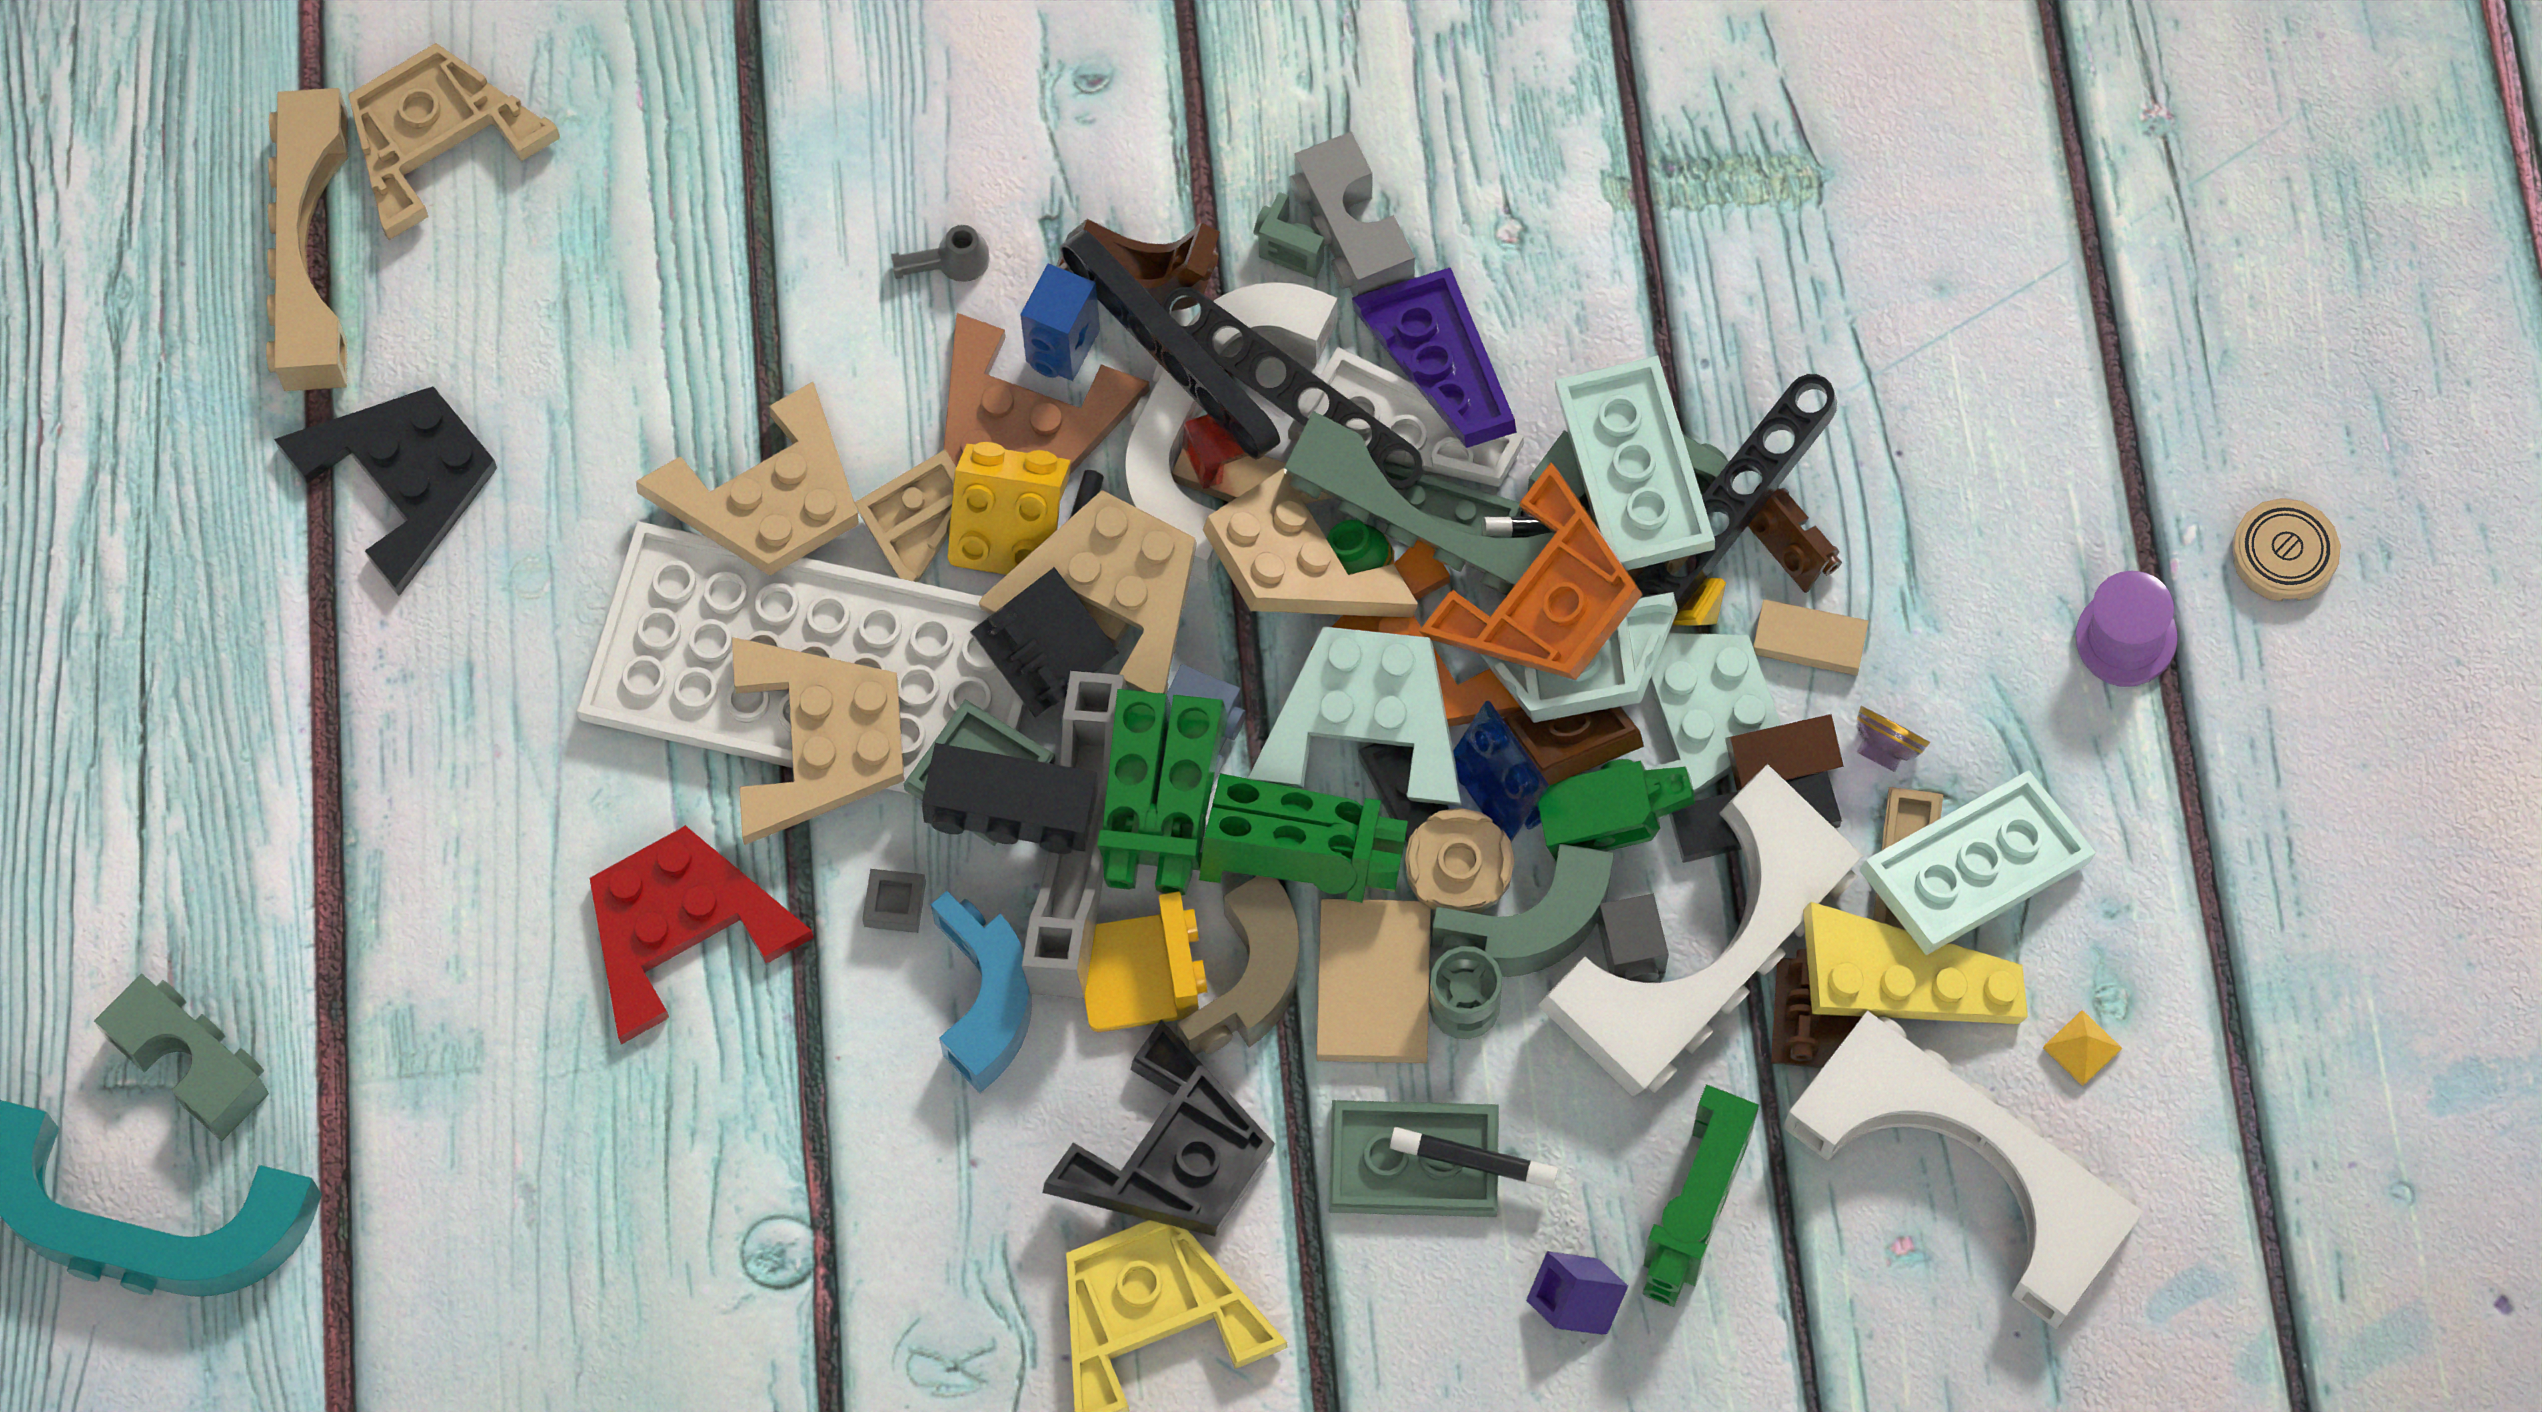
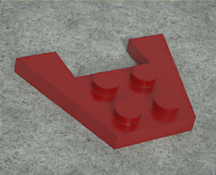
[589,825,814,1045]

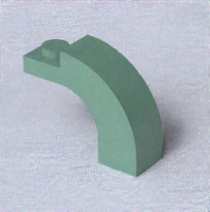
[1432,844,1614,977]

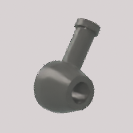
[891,225,990,282]

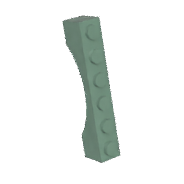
[1284,411,1555,595]

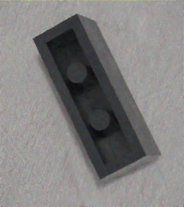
[922,743,1098,854]

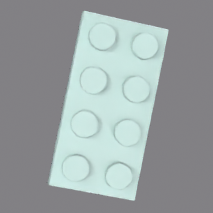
[1555,355,1715,571]
[1859,770,2096,955]

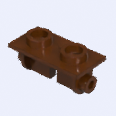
[1748,482,1842,593]

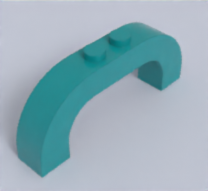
[0,1100,322,1297]

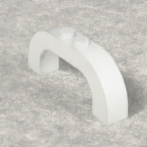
[1125,282,1338,582]

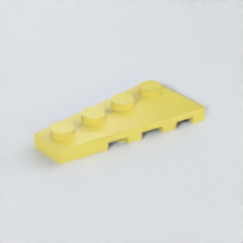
[1803,902,2028,1024]

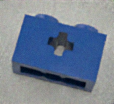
[1020,263,1100,381]

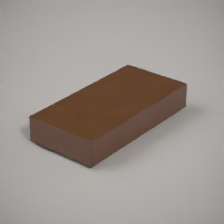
[1725,714,1844,791]

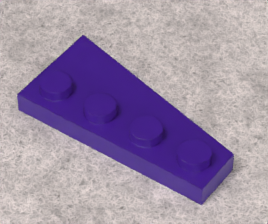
[1352,267,1517,448]

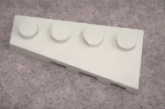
[1288,347,1524,487]

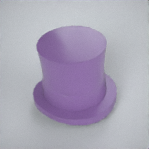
[2075,571,2178,687]

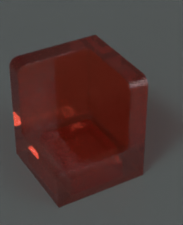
[1182,414,1249,490]

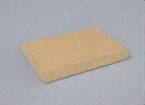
[1317,899,1430,1064]

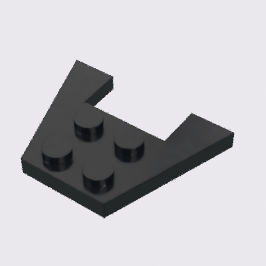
[274,386,497,596]
[1042,1019,1275,1237]

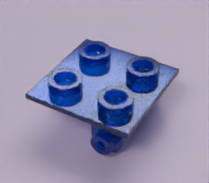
[1453,700,1550,842]

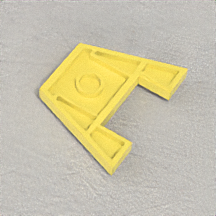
[1066,1220,1287,1412]

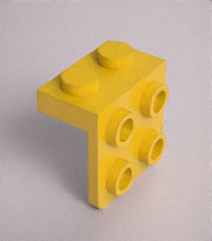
[947,442,1071,575]
[1084,892,1208,1032]

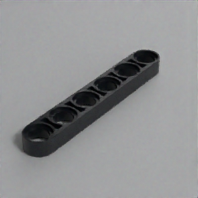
[1060,230,1280,460]
[1162,287,1424,490]
[1634,374,1837,617]

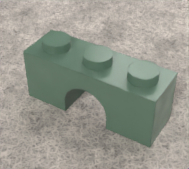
[94,973,269,1141]

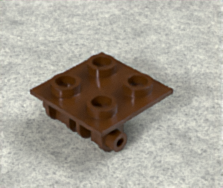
[1771,949,1879,1068]

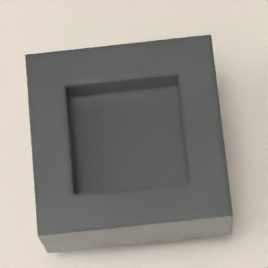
[862,869,926,933]

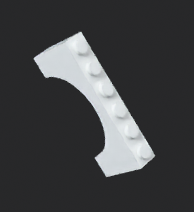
[1537,764,1863,1097]
[1783,1011,2143,1330]

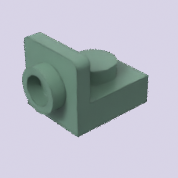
[1254,192,1324,279]

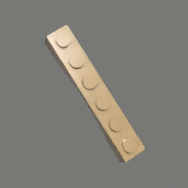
[266,88,348,391]

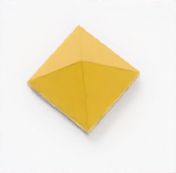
[1672,578,1726,626]
[2043,1010,2122,1086]

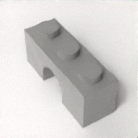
[1289,131,1415,297]

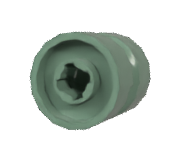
[1429,946,1502,1039]

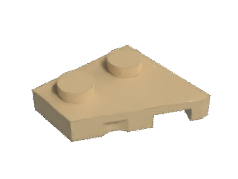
[854,449,956,582]

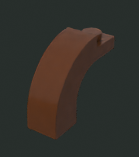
[1056,219,1220,311]

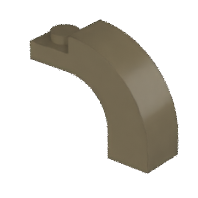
[1177,876,1299,1056]

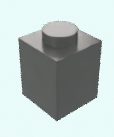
[1597,893,1669,983]

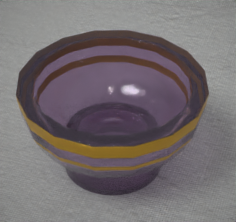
[1856,705,1930,772]

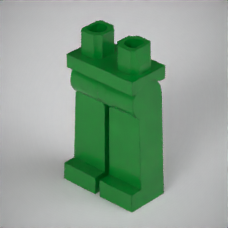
[1097,689,1228,896]
[1199,773,1408,903]
[1643,1084,1759,1307]

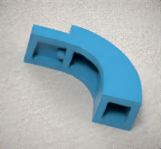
[930,890,1032,1093]

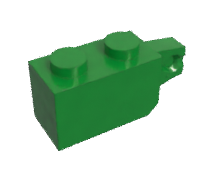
[1535,759,1695,862]

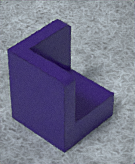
[1526,1251,1629,1335]

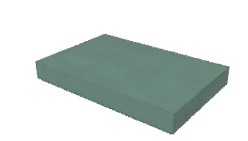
[1329,1100,1499,1217]

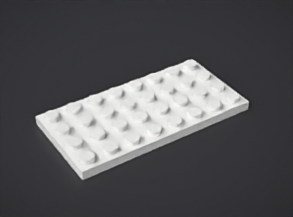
[577,521,1026,794]

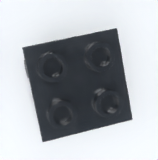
[970,567,1119,718]

